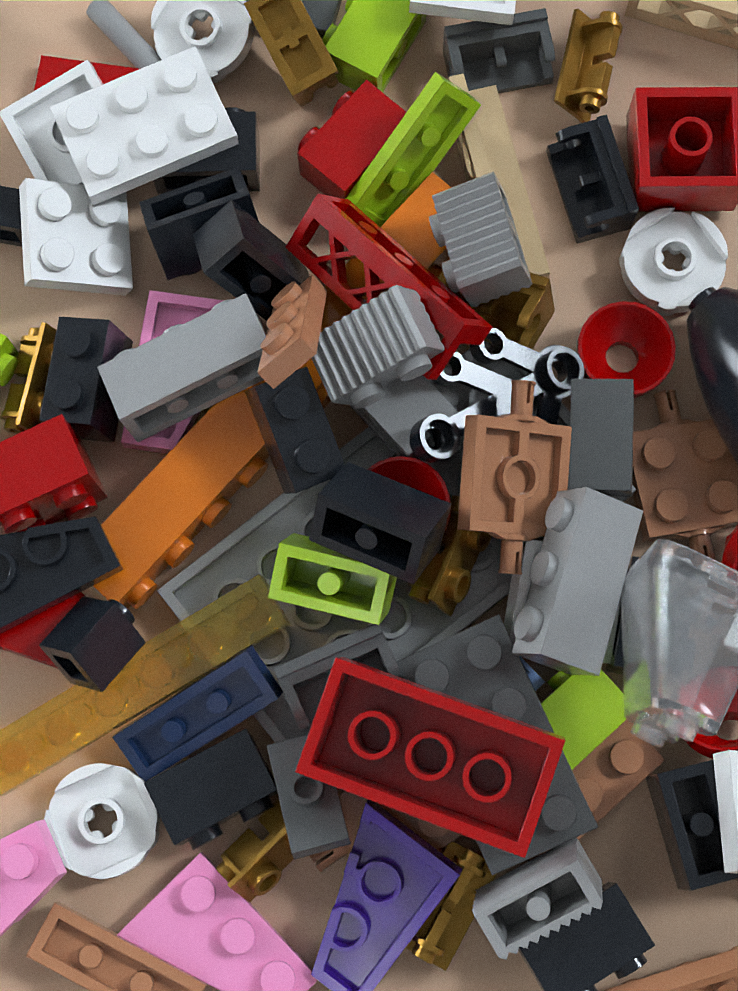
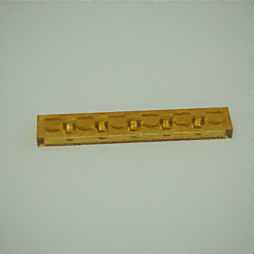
[0,574,290,797]

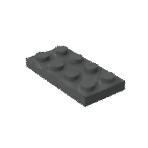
[397,614,598,875]

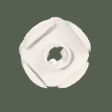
[151,0,256,83]
[619,208,728,316]
[44,763,160,879]

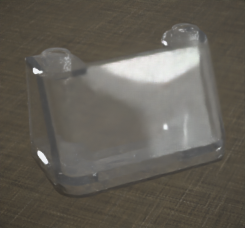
[621,539,738,748]

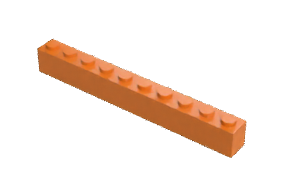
[93,172,452,609]

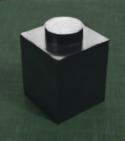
[39,596,146,692]

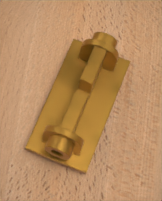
[554,8,623,123]
[1,322,57,434]
[407,495,492,617]
[216,798,294,902]
[405,841,498,971]

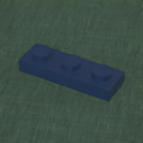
[112,645,283,782]

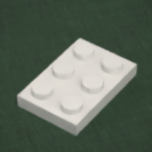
[49,46,239,205]

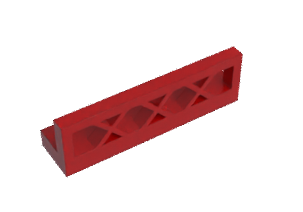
[285,193,493,380]

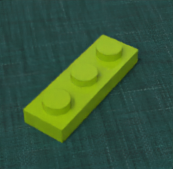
[346,72,481,227]

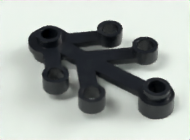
[409,328,584,463]

